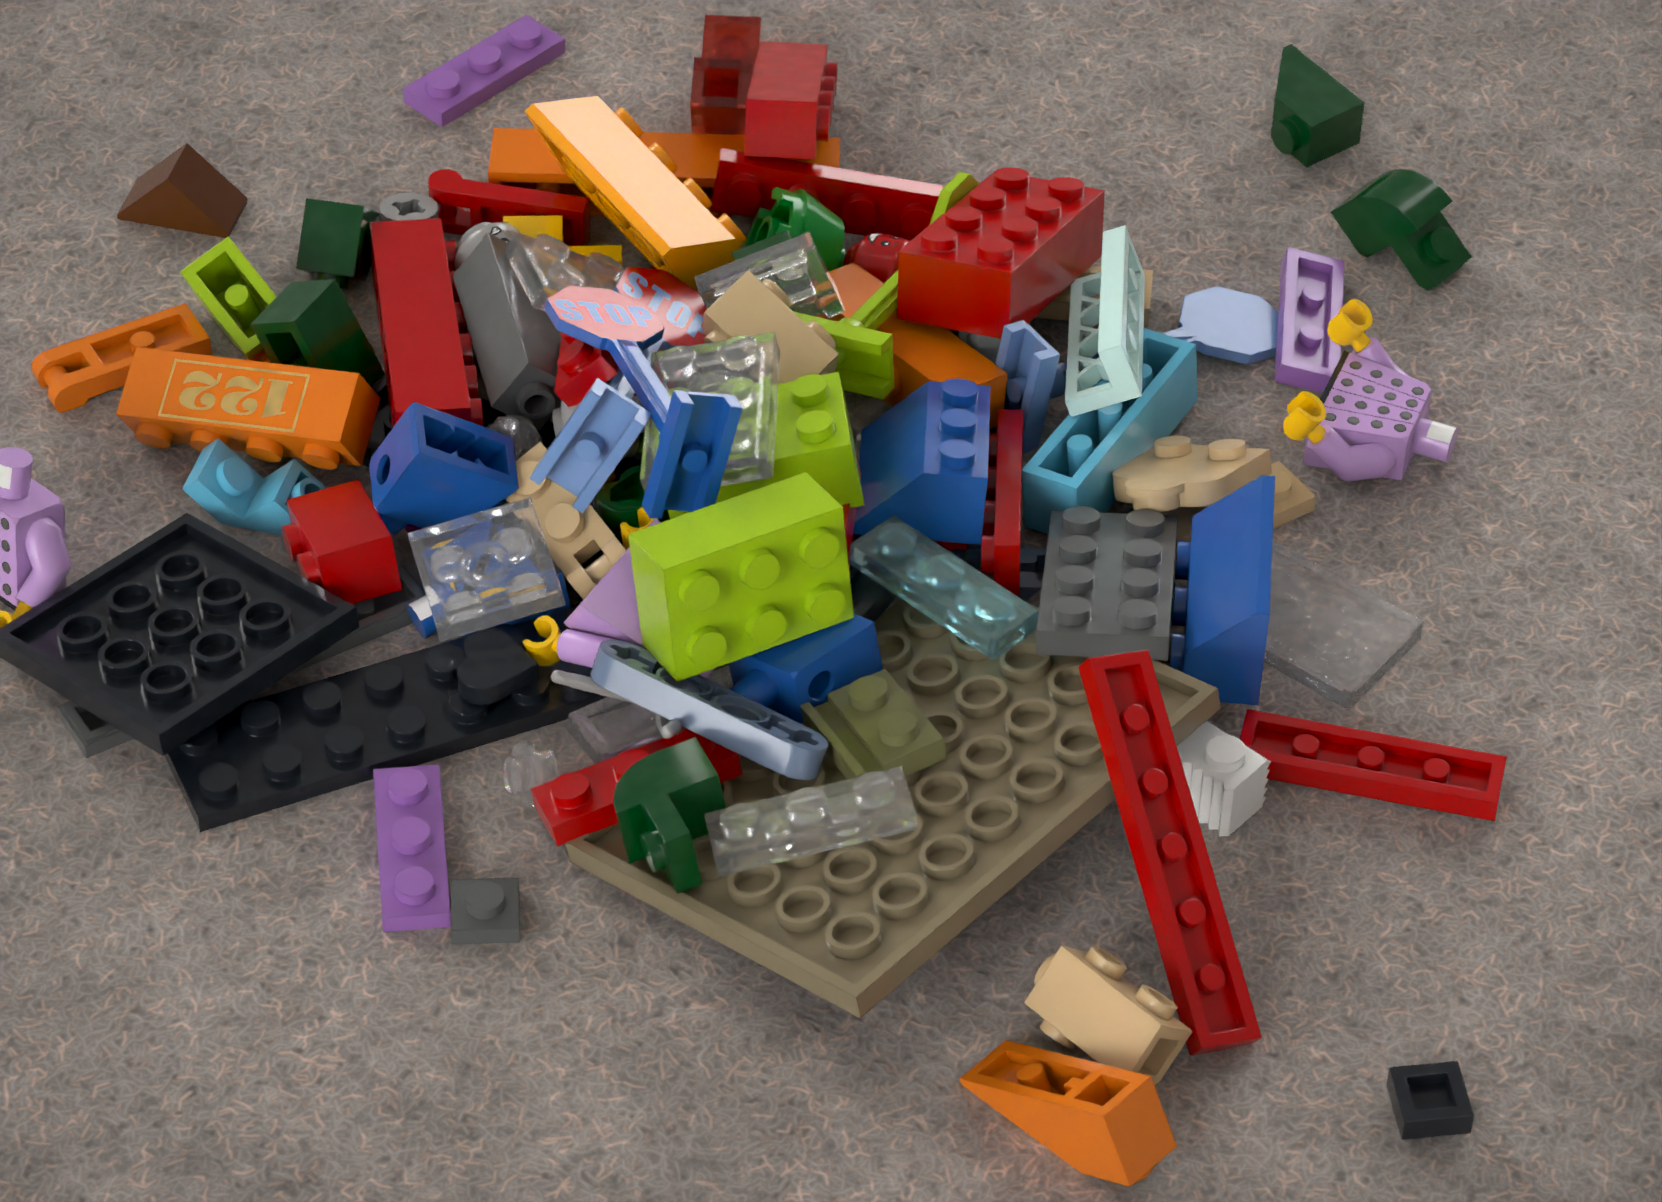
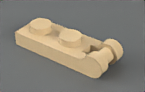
[505,442,626,600]

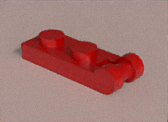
[428,169,590,246]

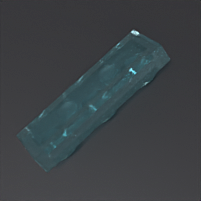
[849,515,1039,660]

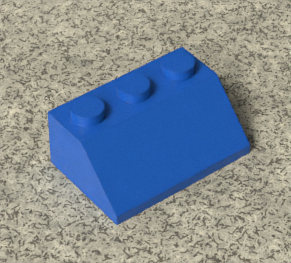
[853,378,991,545]
[1169,475,1275,705]

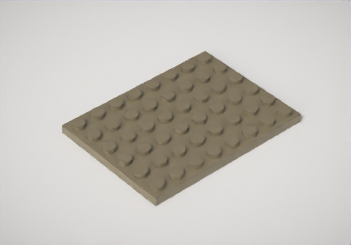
[565,557,1221,1018]

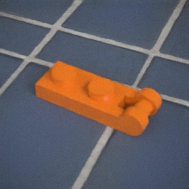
[31,303,212,413]

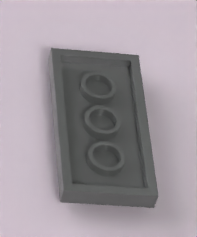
[1036,506,1178,661]

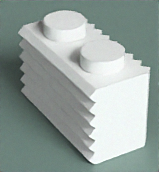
[1177,721,1271,836]

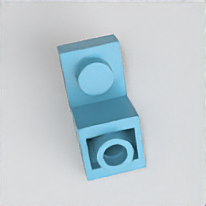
[182,438,327,536]

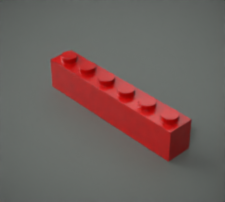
[370,218,483,428]

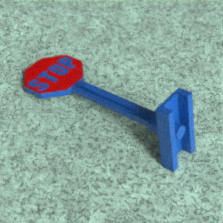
[544,285,743,519]

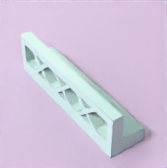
[1065,225,1145,417]

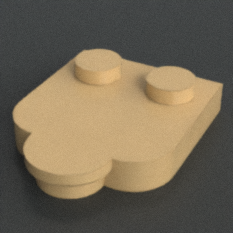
[1112,436,1272,512]

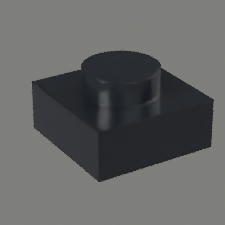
[1386,1061,1474,1140]

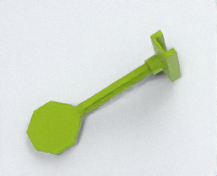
[793,172,980,399]

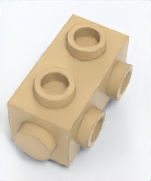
[703,270,839,388]
[1024,945,1193,1085]

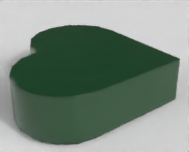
[595,464,670,529]

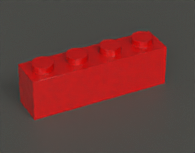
[744,41,838,159]

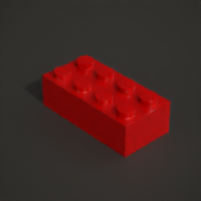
[897,167,1105,339]

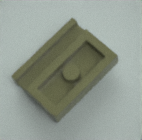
[800,669,947,796]

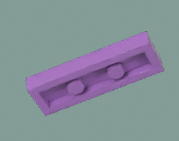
[403,15,565,127]
[1274,247,1344,393]
[373,764,451,932]

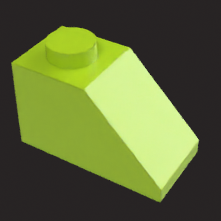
[180,236,277,360]

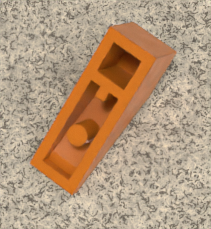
[959,1040,1177,1187]

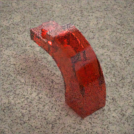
[690,15,762,135]

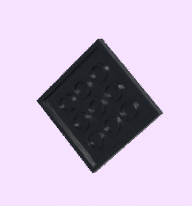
[0,513,359,756]

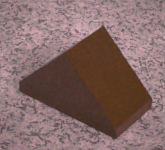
[117,143,247,238]

